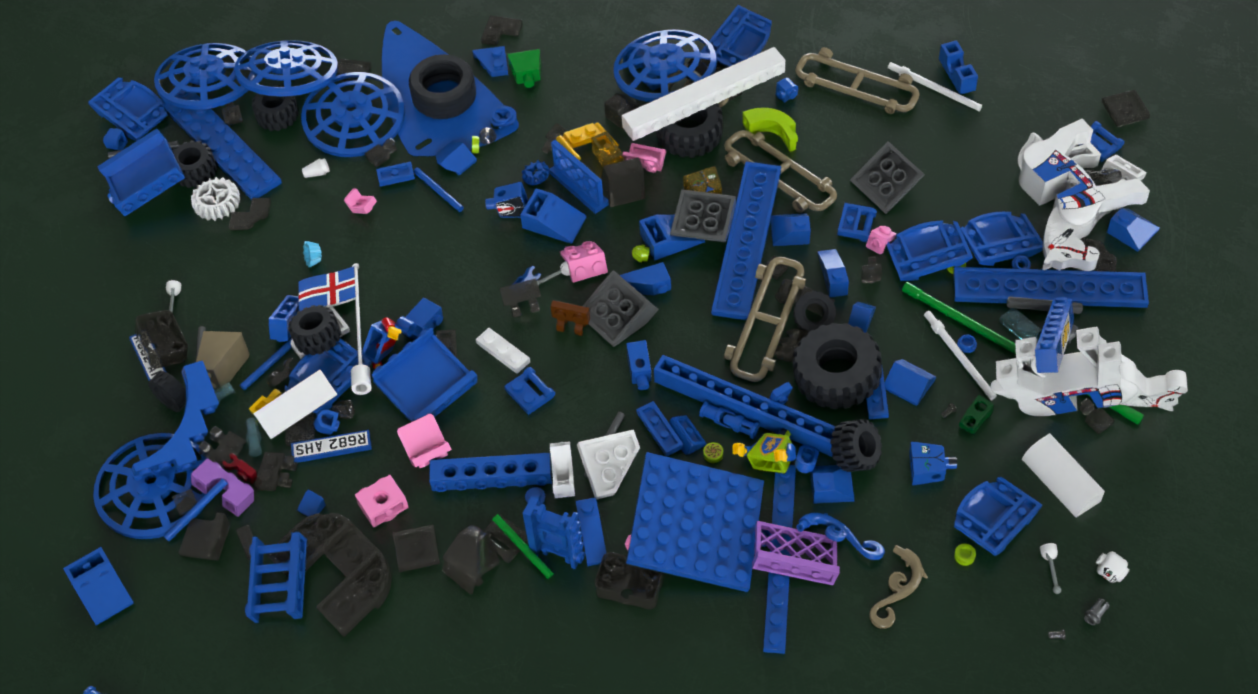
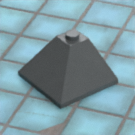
[850,141,925,214]
[670,189,736,242]
[583,270,659,347]

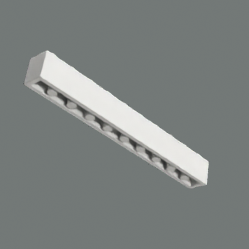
[622,47,785,141]

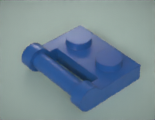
[1079,121,1125,162]
[837,203,877,243]
[504,367,555,415]

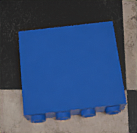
[97,129,185,216]
[372,327,477,422]

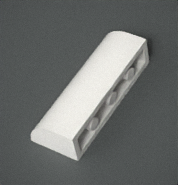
[253,370,337,439]
[1022,433,1105,517]

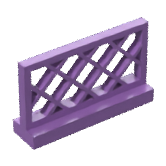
[752,521,839,585]

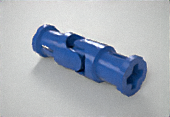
[699,400,760,439]

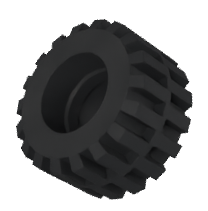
[252,85,299,131]
[172,141,217,188]
[288,305,341,355]
[830,419,882,472]

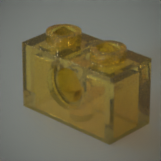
[591,131,624,175]

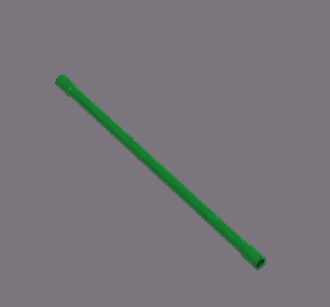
[902,282,1144,425]

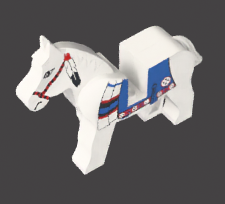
[1018,119,1150,271]
[991,327,1188,417]

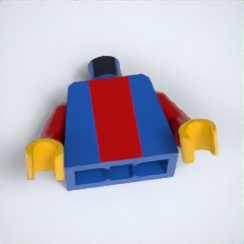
[362,317,401,369]

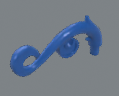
[796,513,885,560]

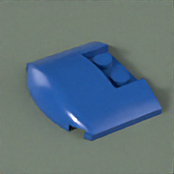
[700,5,772,67]
[88,77,167,141]
[960,212,1043,266]
[886,221,973,281]
[284,339,372,415]
[954,477,1042,556]

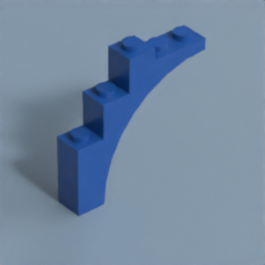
[131,360,219,477]

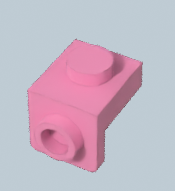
[344,188,377,214]
[866,226,896,254]

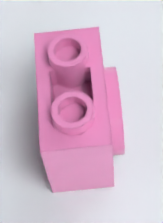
[355,475,409,528]

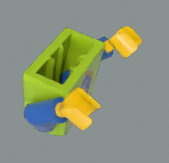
[732,428,796,474]

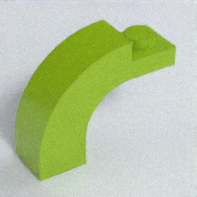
[743,108,798,152]

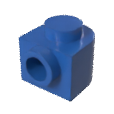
[775,78,798,103]
[103,128,128,151]
[314,410,340,436]

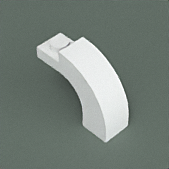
[550,442,575,498]

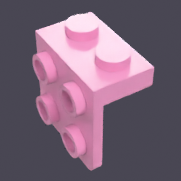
[622,143,666,173]
[560,241,608,282]
[397,414,452,468]

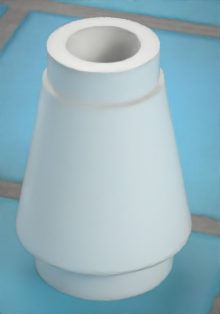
[302,158,330,178]

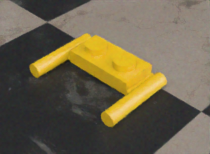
[556,122,619,161]

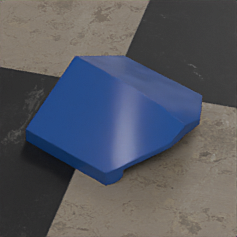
[435,141,477,175]

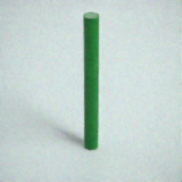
[492,514,554,579]

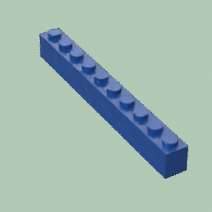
[654,355,835,457]

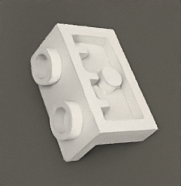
[1100,155,1147,183]

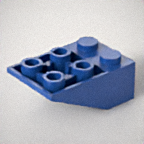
[520,188,587,244]
[639,215,705,261]
[63,547,134,625]

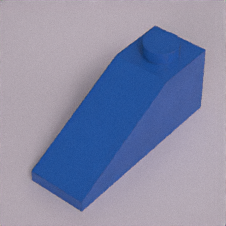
[818,249,849,298]
[620,262,671,295]
[269,295,299,342]
[576,497,608,566]

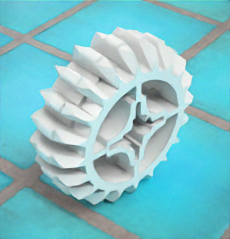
[191,177,240,221]

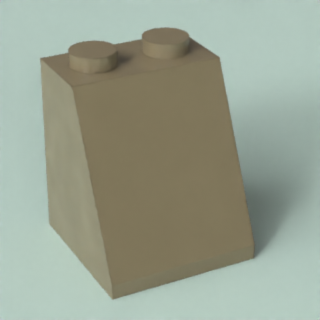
[196,331,250,391]

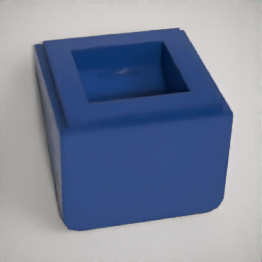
[297,489,326,520]

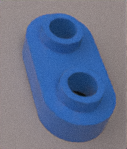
[795,445,819,473]

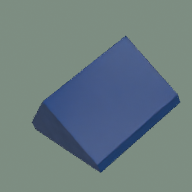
[884,359,936,406]

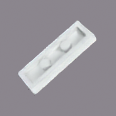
[476,328,530,374]

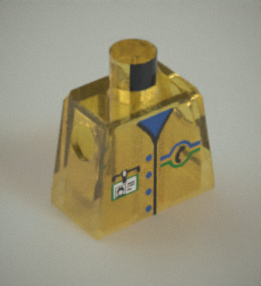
[683,166,722,194]

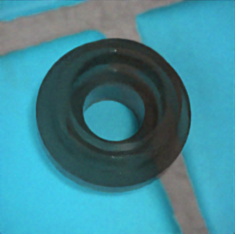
[479,127,496,145]

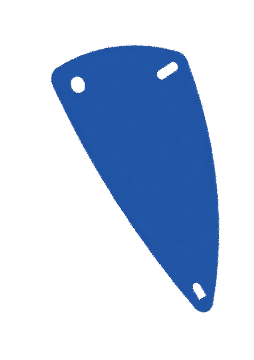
[382,21,519,156]

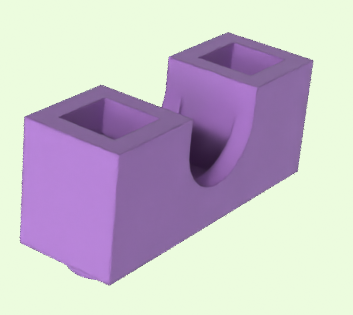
[191,458,254,517]

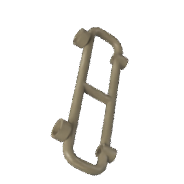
[795,47,920,114]
[724,130,837,213]
[724,257,806,382]

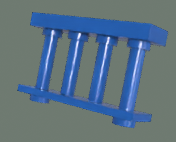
[245,532,307,623]

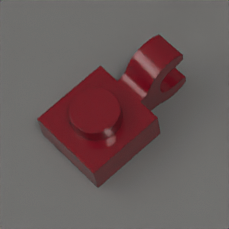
[222,453,257,484]

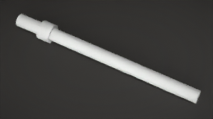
[888,62,982,111]
[924,311,997,400]

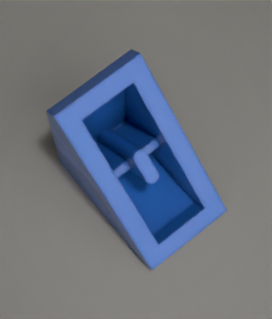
[848,302,876,333]

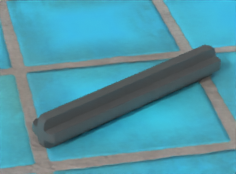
[1007,296,1083,314]

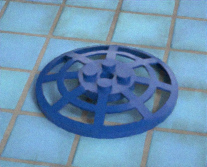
[613,29,717,102]
[234,40,338,96]
[154,43,257,110]
[301,72,405,157]
[93,433,209,539]

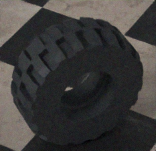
[793,323,882,409]

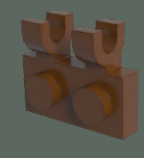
[551,300,590,336]

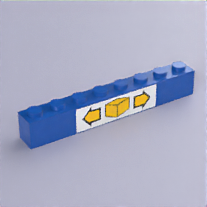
[1035,297,1074,373]

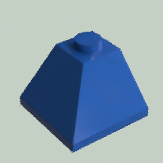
[1107,208,1160,252]
[770,213,811,246]
[810,465,854,504]

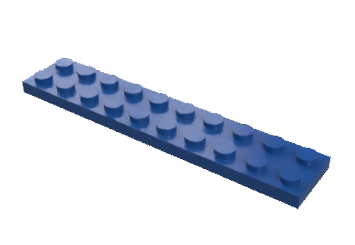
[160,84,282,201]
[711,162,781,320]
[953,267,1149,308]

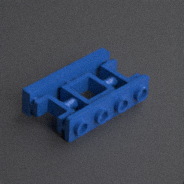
[523,496,585,569]

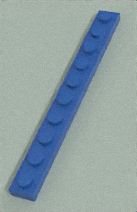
[763,465,796,654]

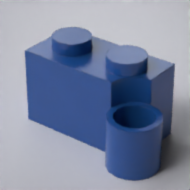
[395,297,443,340]

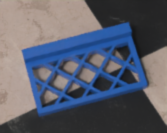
[550,140,609,214]

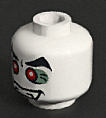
[1096,551,1129,583]

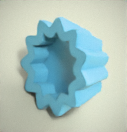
[303,241,322,267]

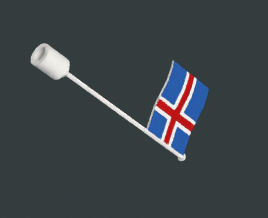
[299,263,371,395]

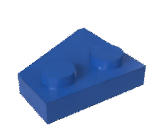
[472,46,508,77]

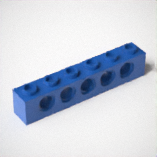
[429,453,552,492]

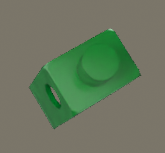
[508,49,541,88]

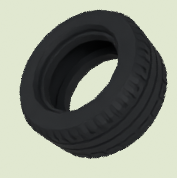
[409,54,476,119]

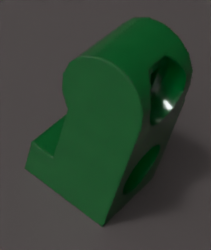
[959,395,994,435]

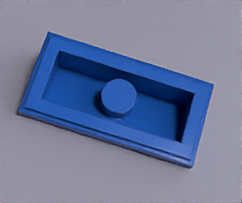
[669,415,707,455]

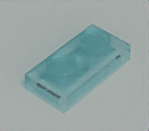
[999,308,1042,339]

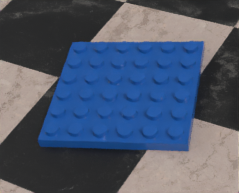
[626,452,764,592]

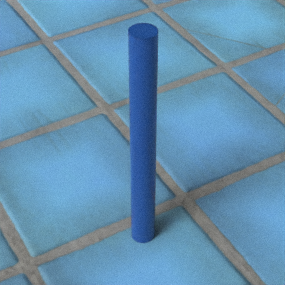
[413,167,464,212]
[240,338,292,391]
[164,478,228,542]

